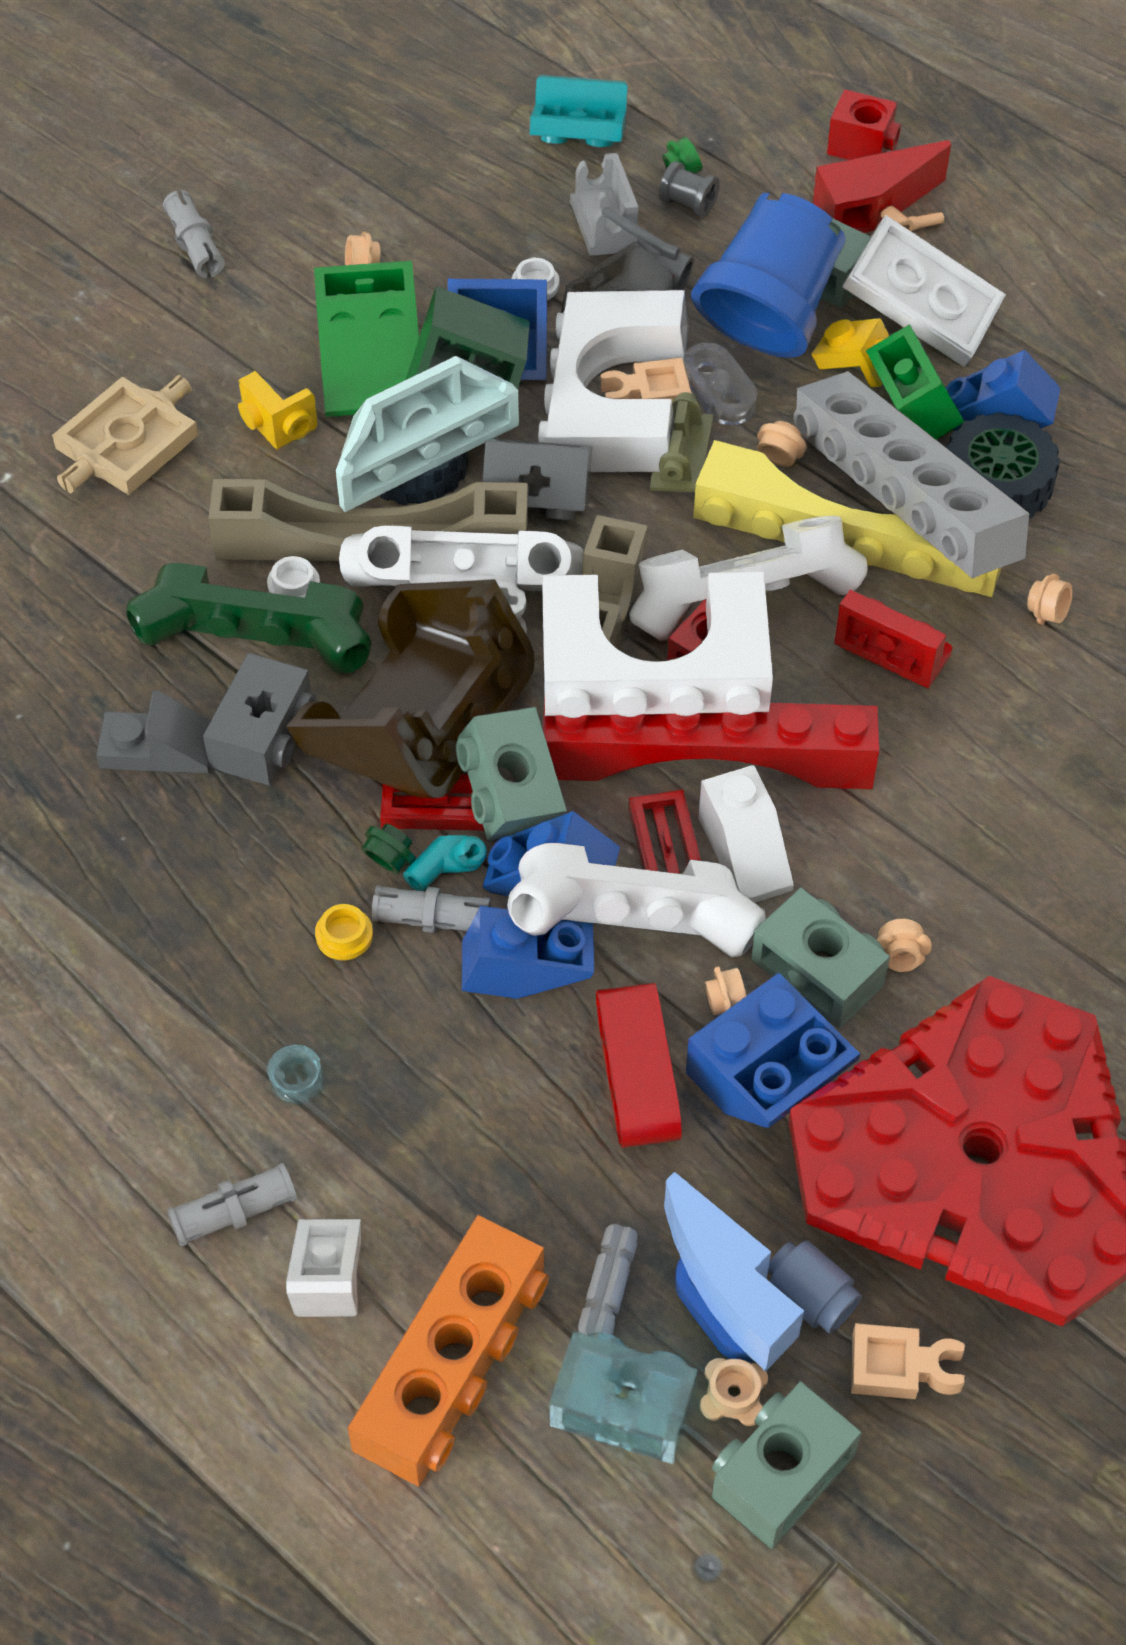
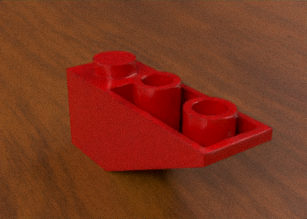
[813,140,951,233]

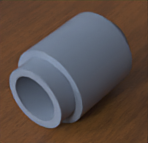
[768,1240,862,1334]

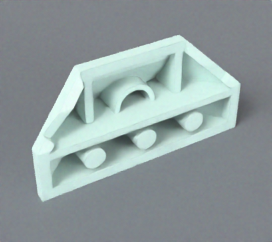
[336,356,519,512]

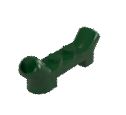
[126,563,372,674]

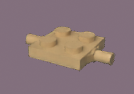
[52,375,198,495]

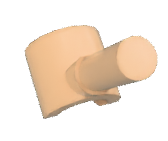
[881,206,944,232]

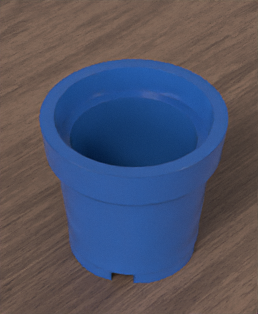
[691,192,846,358]

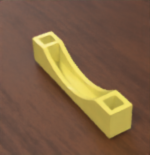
[693,440,1002,597]

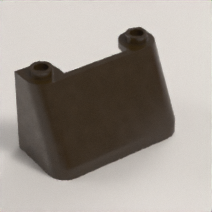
[286,579,535,798]

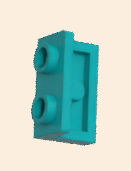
[530,75,628,147]

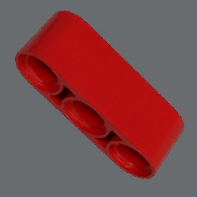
[595,983,682,1148]

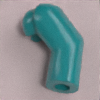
[403,835,487,891]

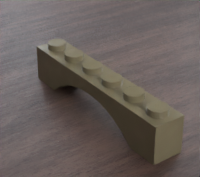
[208,479,528,561]

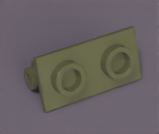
[650,392,714,492]

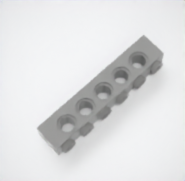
[794,371,1029,578]

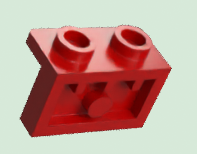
[834,590,953,689]

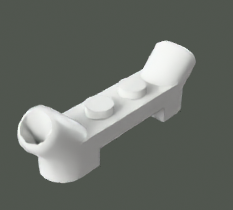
[629,516,868,641]
[339,526,583,591]
[507,843,766,958]

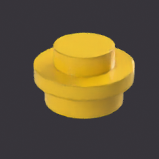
[315,904,373,960]

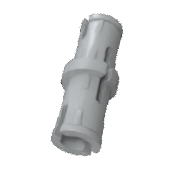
[163,190,225,278]
[372,885,491,933]
[166,1163,297,1247]

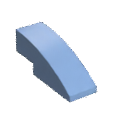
[664,1172,804,1372]

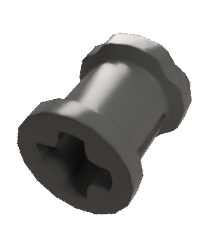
[659,161,720,218]

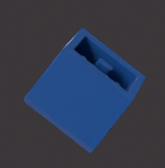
[686,973,860,1128]

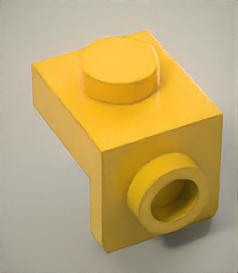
[811,318,889,387]
[238,371,318,450]

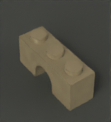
[582,515,648,650]

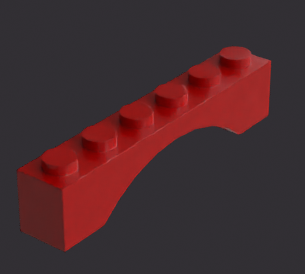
[543,696,879,789]

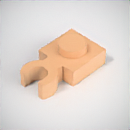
[600,358,692,400]
[851,1323,964,1399]

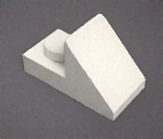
[286,1219,361,1317]

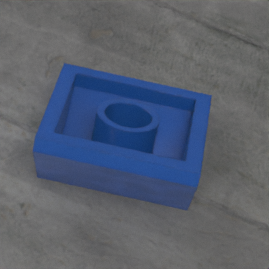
[448,279,547,380]

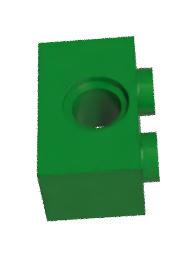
[866,324,964,440]

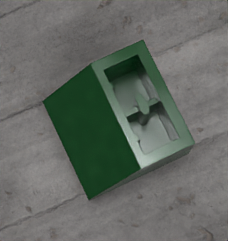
[406,286,530,389]

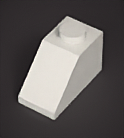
[698,765,794,903]

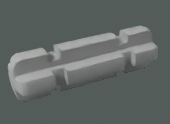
[577,1224,638,1346]

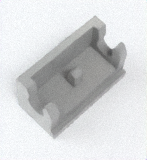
[570,153,638,256]

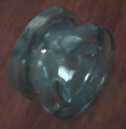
[267,1044,324,1104]

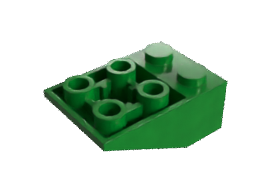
[314,261,419,417]

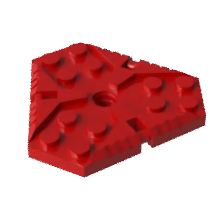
[788,976,1126,1327]

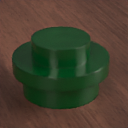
[361,823,416,874]

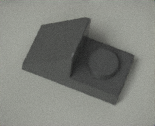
[96,690,211,774]

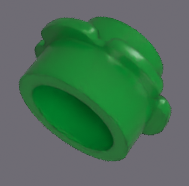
[662,137,703,174]

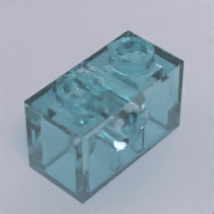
[550,1332,698,1464]

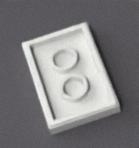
[842,215,1006,367]

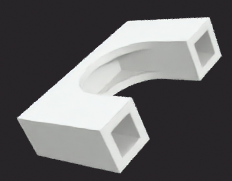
[539,290,689,472]
[542,572,773,718]

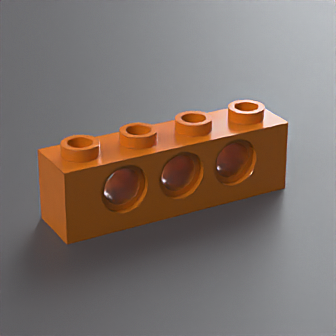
[348,1215,549,1487]

